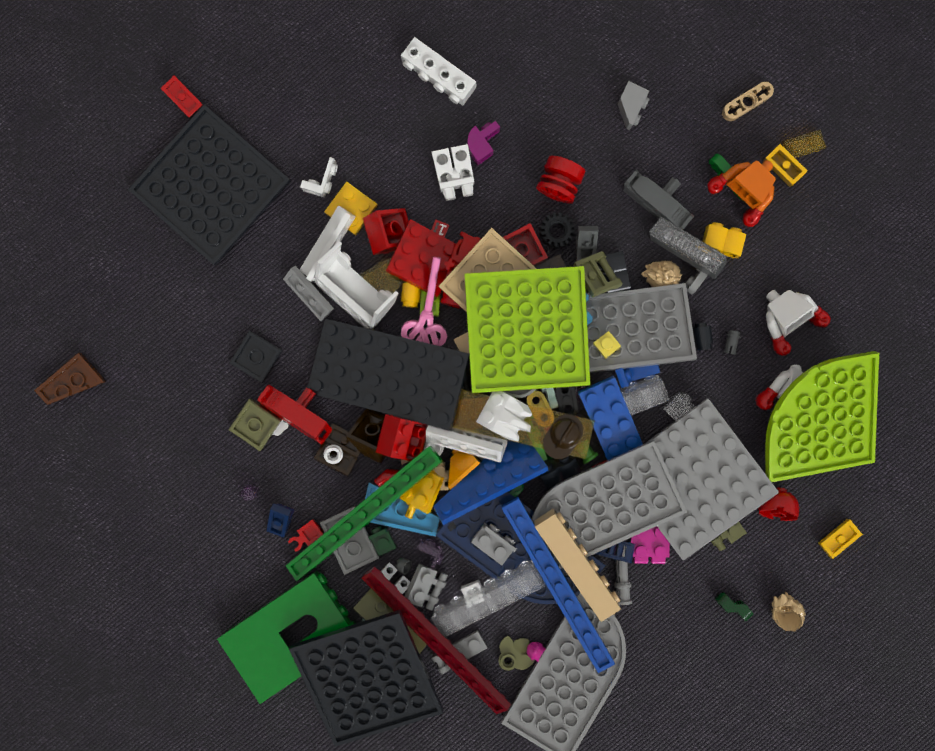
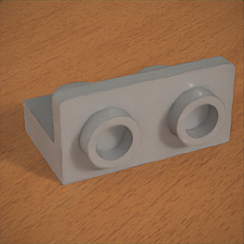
[471,523,517,565]

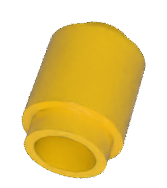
[401,282,421,308]

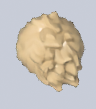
[641,260,682,287]
[771,592,806,631]

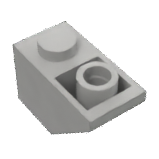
[618,81,650,130]

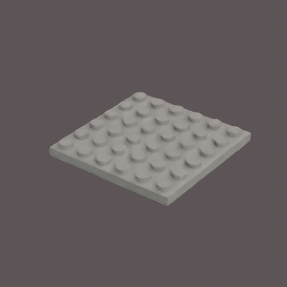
[646,398,779,561]

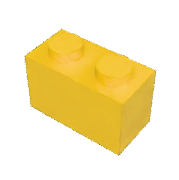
[763,144,808,187]

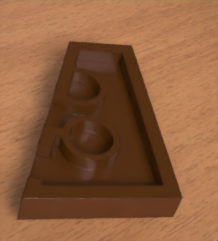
[34,353,106,405]

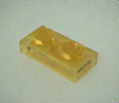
[782,130,826,158]

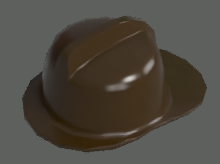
[543,414,583,459]

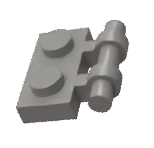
[404,564,448,611]

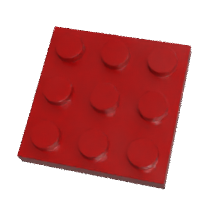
[386,219,456,298]

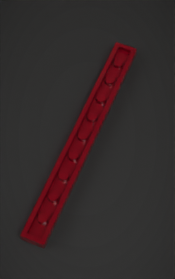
[361,567,511,715]

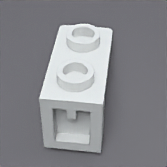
[300,157,338,198]

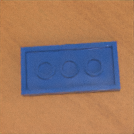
[578,376,643,461]

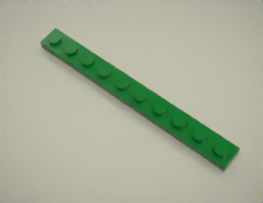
[286,446,443,581]

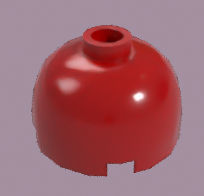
[759,487,799,521]

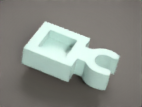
[541,388,558,409]

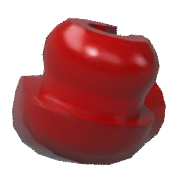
[374,469,399,487]

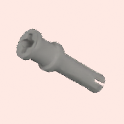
[614,545,632,605]

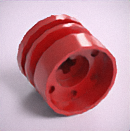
[536,156,586,203]

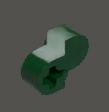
[714,592,754,622]

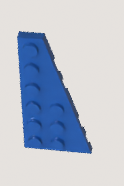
[433,430,548,525]

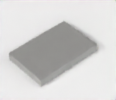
[320,506,380,575]

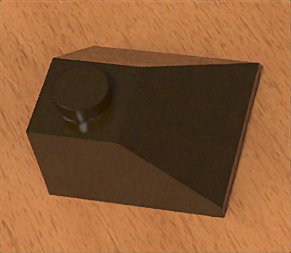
[346,409,386,463]

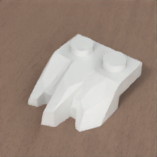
[476,391,532,442]

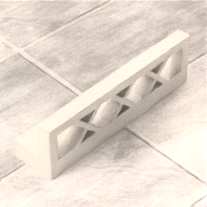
[300,206,356,281]
[426,425,508,463]

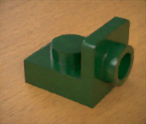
[368,526,397,556]

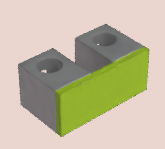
[381,562,410,594]

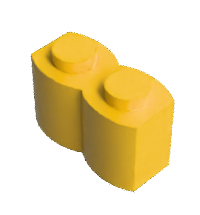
[701,222,746,259]

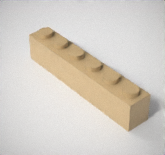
[534,509,621,622]

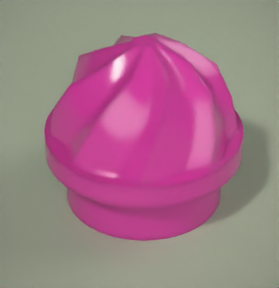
[527,642,546,662]

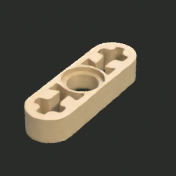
[722,82,774,121]

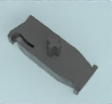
[623,169,694,232]

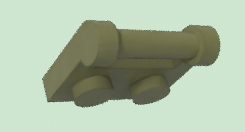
[573,251,623,298]

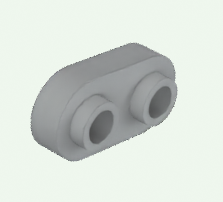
[686,264,715,295]

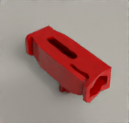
[440,232,482,309]
[258,385,332,445]

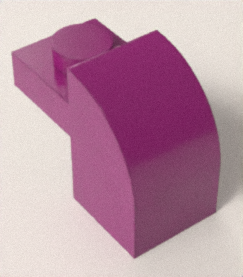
[468,121,500,166]

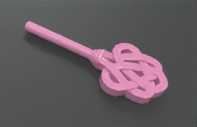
[401,257,447,347]

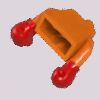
[707,160,776,227]

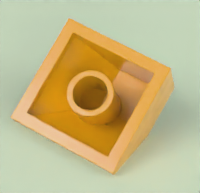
[448,450,481,490]

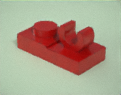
[160,75,203,118]

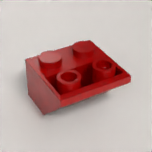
[376,414,428,461]

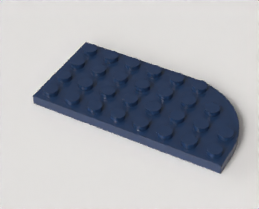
[436,492,606,604]

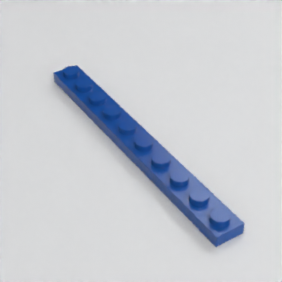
[501,497,615,673]

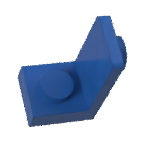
[615,365,660,388]

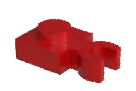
[288,518,324,552]

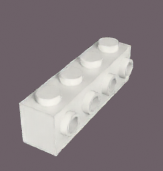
[401,37,476,106]

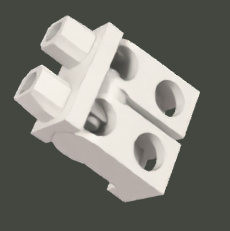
[432,144,474,201]

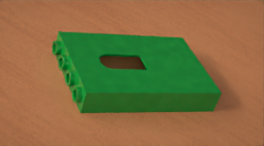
[217,570,356,704]

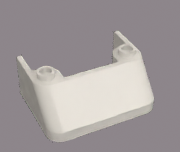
[315,241,398,330]

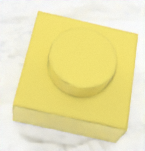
[593,331,621,359]

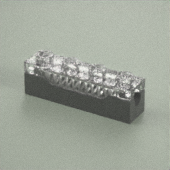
[649,217,727,279]

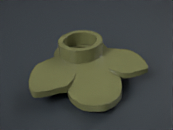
[498,635,535,671]

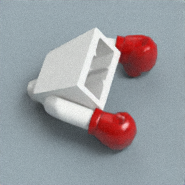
[766,290,831,356]
[755,365,803,410]

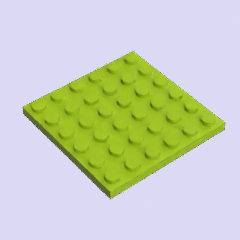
[464,266,590,393]

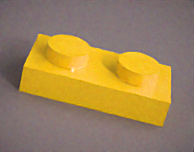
[818,519,863,559]

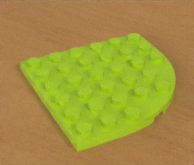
[765,351,879,482]

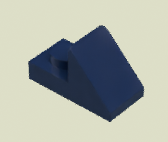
[266,503,294,538]

